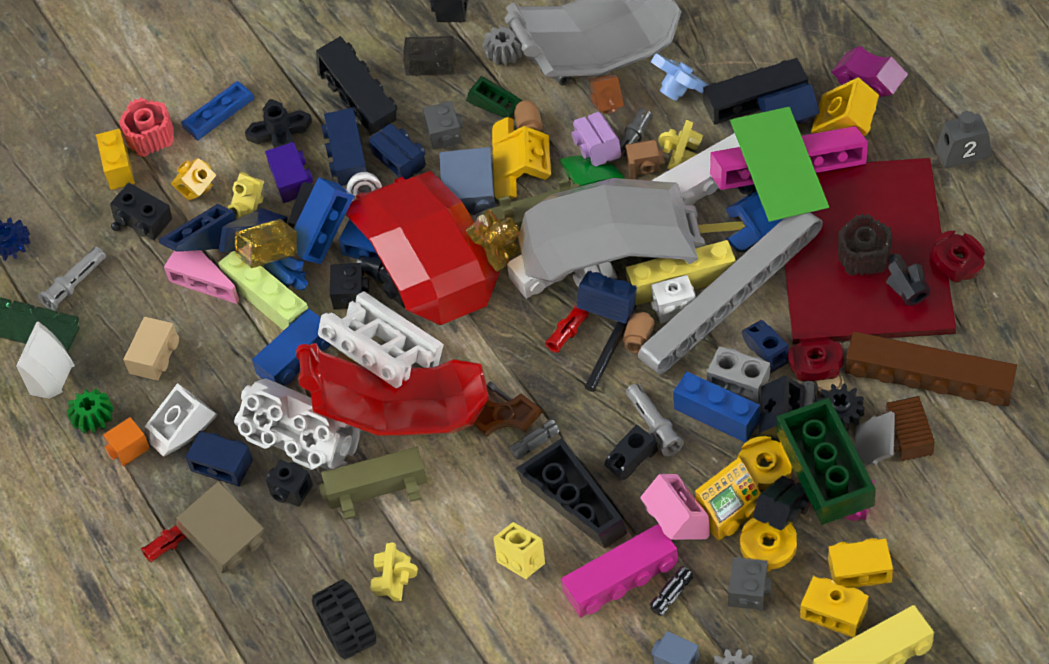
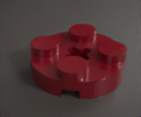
[930,231,985,283]
[788,334,844,382]

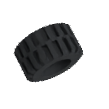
[312,579,377,660]

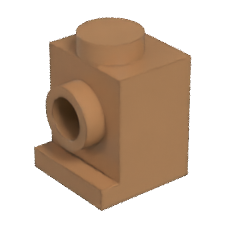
[625,140,665,180]

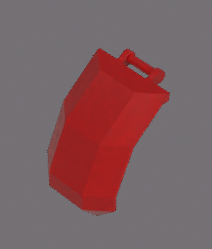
[345,171,500,325]
[296,343,489,437]

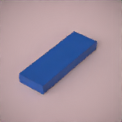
[181,81,254,141]

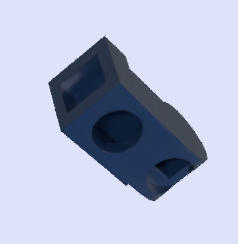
[742,320,789,373]

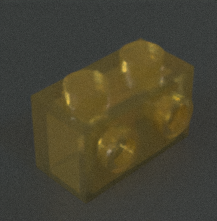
[235,219,297,268]

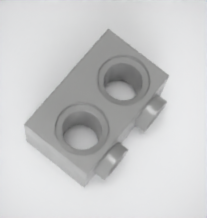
[707,346,770,403]

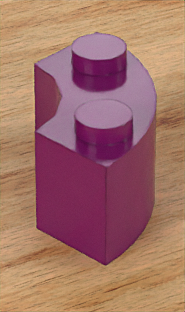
[831,46,908,98]

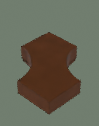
[473,393,543,437]

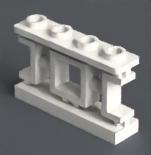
[318,292,444,388]

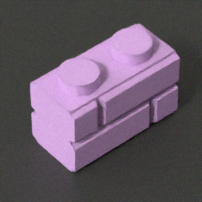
[571,112,622,167]

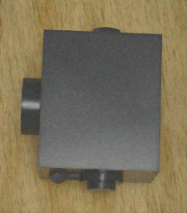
[423,101,464,150]
[728,557,772,610]

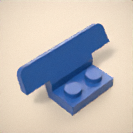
[725,190,784,252]

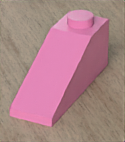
[164,250,239,304]

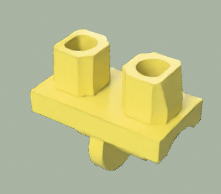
[658,120,703,170]
[228,172,264,220]
[370,542,418,602]

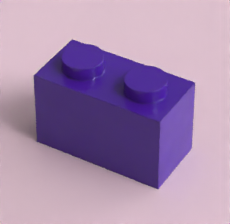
[265,142,314,203]

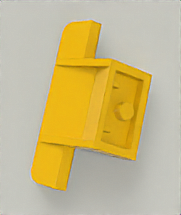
[492,117,551,201]

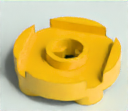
[737,436,793,491]
[740,517,797,572]

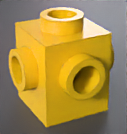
[171,158,216,201]

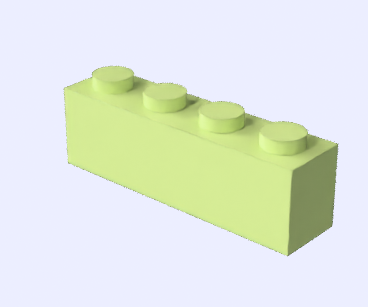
[218,250,308,330]

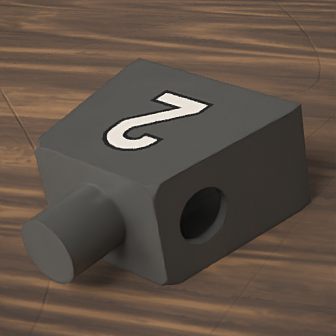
[936,111,992,169]

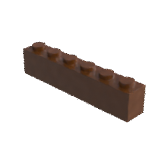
[845,331,1017,407]

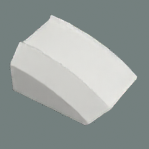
[16,322,75,399]
[145,383,218,457]

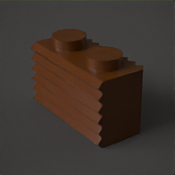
[882,396,935,461]

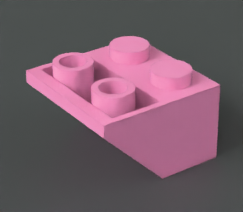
[640,474,710,540]

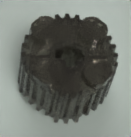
[837,214,893,276]

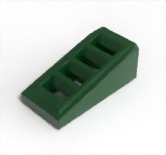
[466,75,523,118]

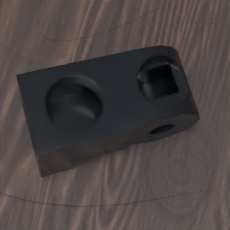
[604,424,658,480]

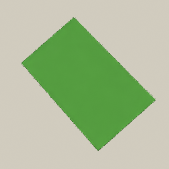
[730,107,829,222]

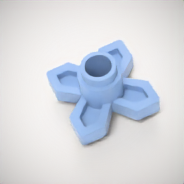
[651,53,709,101]

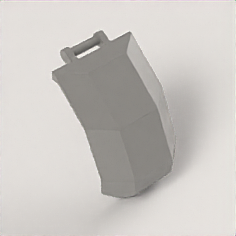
[505,0,681,77]
[518,178,706,282]

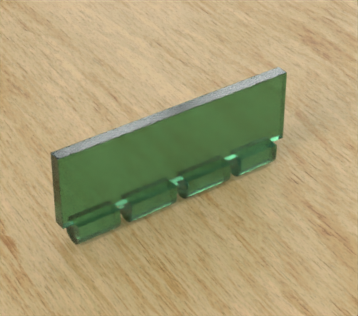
[0,297,79,353]

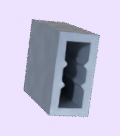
[439,147,495,214]

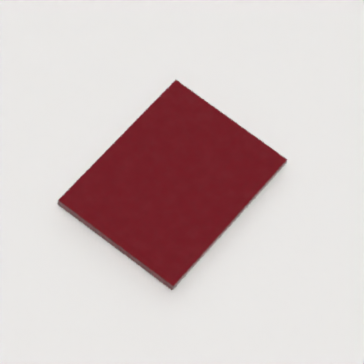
[784,158,956,344]

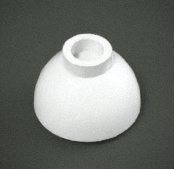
[347,172,382,201]

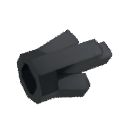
[886,254,931,306]

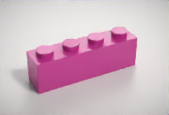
[561,524,678,618]

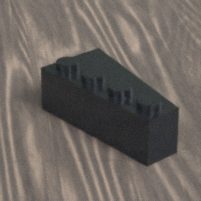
[316,36,398,135]
[515,438,627,549]

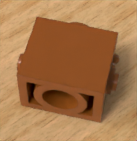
[588,74,624,114]

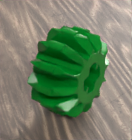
[67,388,114,434]

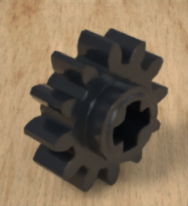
[816,383,865,431]

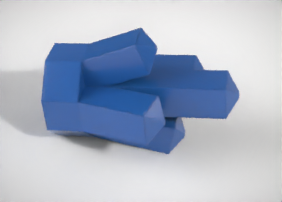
[263,250,308,291]

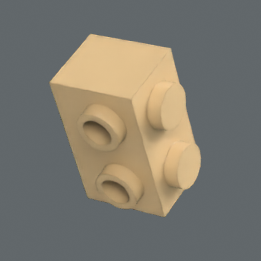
[123,317,179,381]

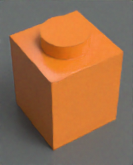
[103,417,150,466]

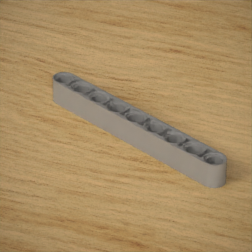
[638,212,823,375]

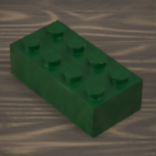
[776,398,876,525]

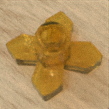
[466,209,520,272]

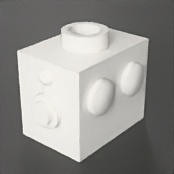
[651,275,697,324]

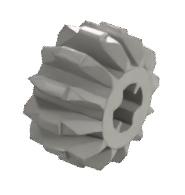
[483,24,523,66]

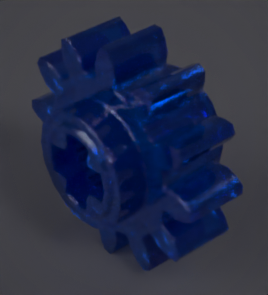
[0,217,31,261]

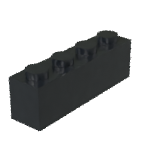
[703,58,808,125]

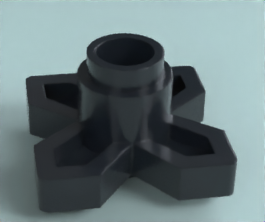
[245,99,312,148]

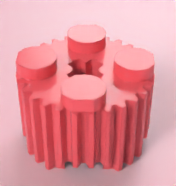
[119,97,174,157]

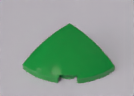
[559,155,625,187]

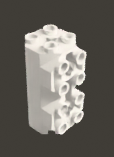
[234,378,362,470]

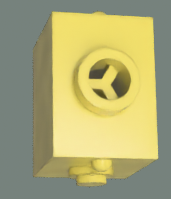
[494,522,545,579]

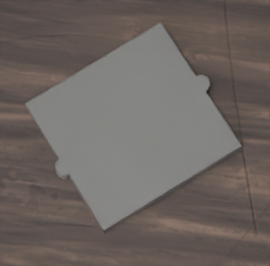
[855,411,895,467]

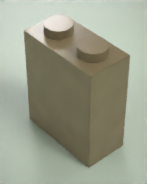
[176,482,264,573]

